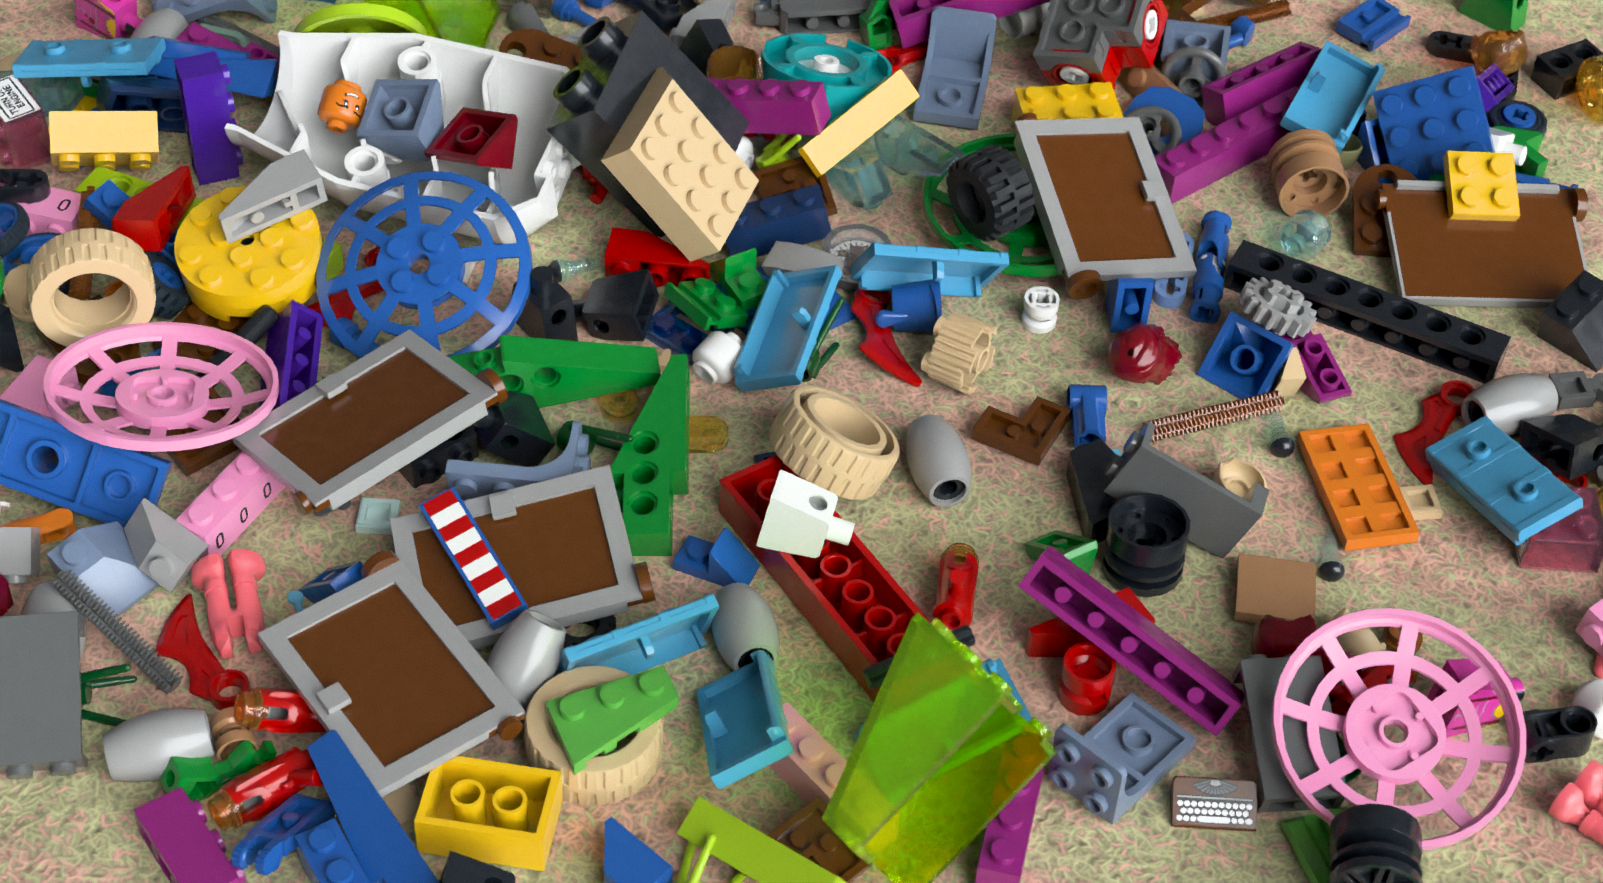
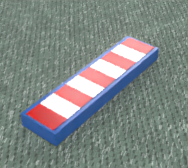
[418,486,529,631]

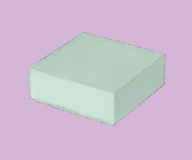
[355,497,401,535]

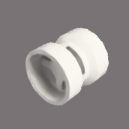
[1021,286,1060,334]

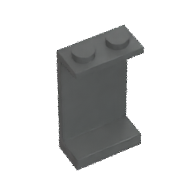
[1104,421,1269,558]
[0,611,88,780]
[1232,653,1346,813]

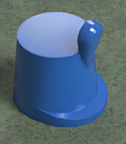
[875,279,942,335]

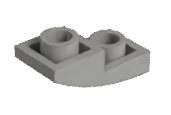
[761,241,845,276]

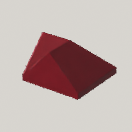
[424,107,518,169]

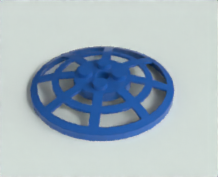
[316,171,533,359]

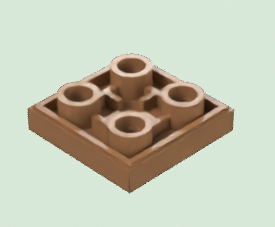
[1234,553,1317,624]

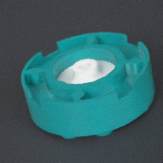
[757,33,892,125]

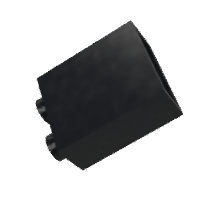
[546,10,749,237]

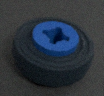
[1487,100,1547,138]

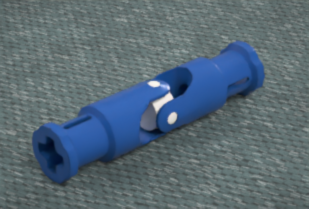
[1189,210,1232,324]

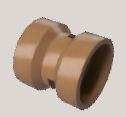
[209,707,259,762]

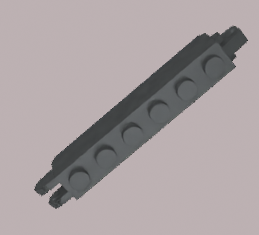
[754,0,896,35]

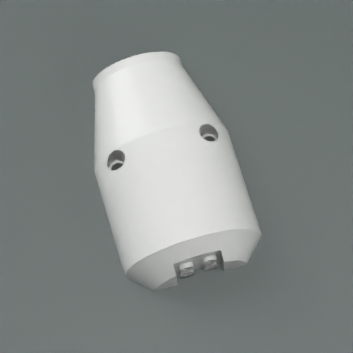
[224,30,581,244]

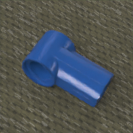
[1066,384,1107,446]

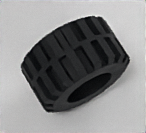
[946,144,1035,242]

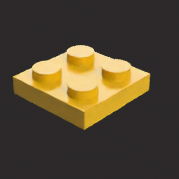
[1443,151,1520,221]

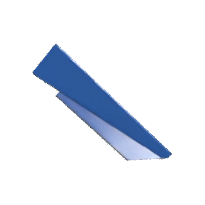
[148,35,279,98]
[307,730,439,883]

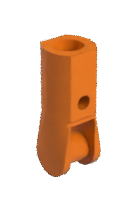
[0,508,76,545]

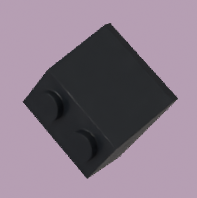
[1537,270,1603,373]

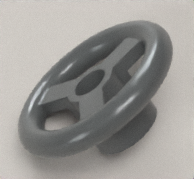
[1161,46,1226,101]
[1125,106,1182,157]

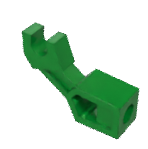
[859,0,893,51]
[159,740,277,801]

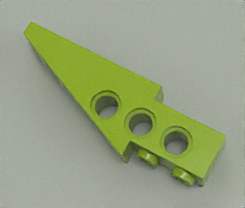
[677,796,847,883]

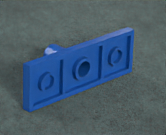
[0,399,172,528]

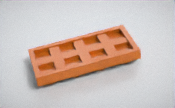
[1296,423,1420,551]

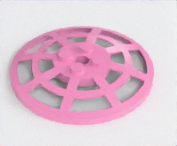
[43,322,279,452]
[1271,608,1526,851]

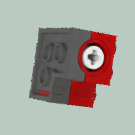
[1033,0,1168,89]

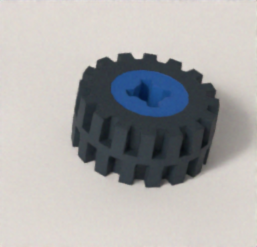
[145,251,191,319]

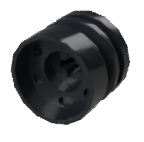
[1102,493,1190,597]
[1328,803,1423,883]

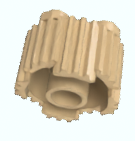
[921,311,997,395]

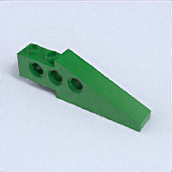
[449,335,661,408]
[610,354,690,556]

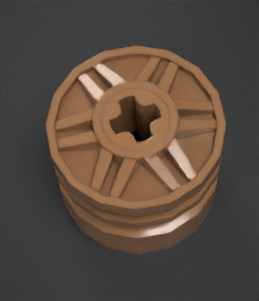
[1267,129,1350,218]

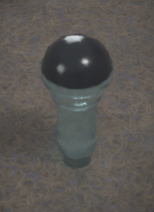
[548,257,600,283]
[1269,413,1295,458]
[1318,534,1345,582]

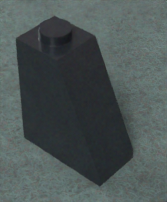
[1066,438,1118,543]

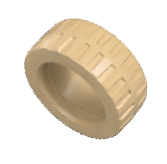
[27,228,156,347]
[769,385,900,500]
[524,666,664,806]

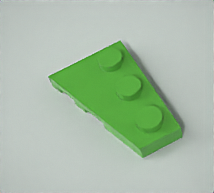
[545,665,679,775]

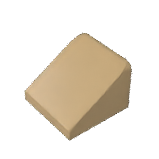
[1271,347,1307,396]

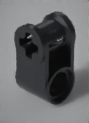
[1523,706,1598,763]

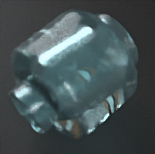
[1279,209,1331,260]

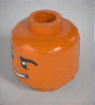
[317,80,367,134]

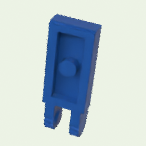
[231,793,334,876]

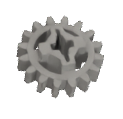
[1239,277,1317,338]

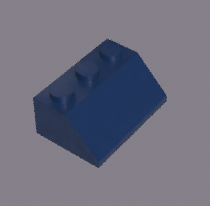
[96,76,186,133]
[726,184,833,257]

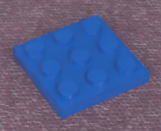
[1372,65,1495,181]

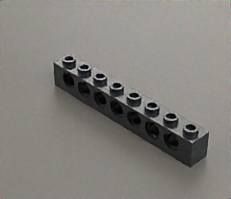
[1224,240,1511,384]

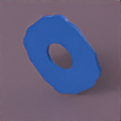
[1123,86,1205,155]

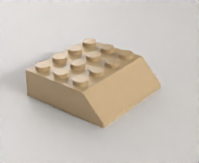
[601,67,759,262]

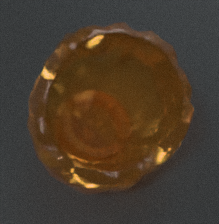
[1470,29,1528,75]
[706,44,763,80]

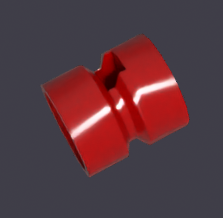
[1058,642,1116,716]

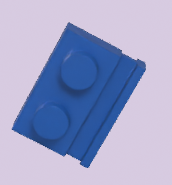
[1335,0,1411,52]

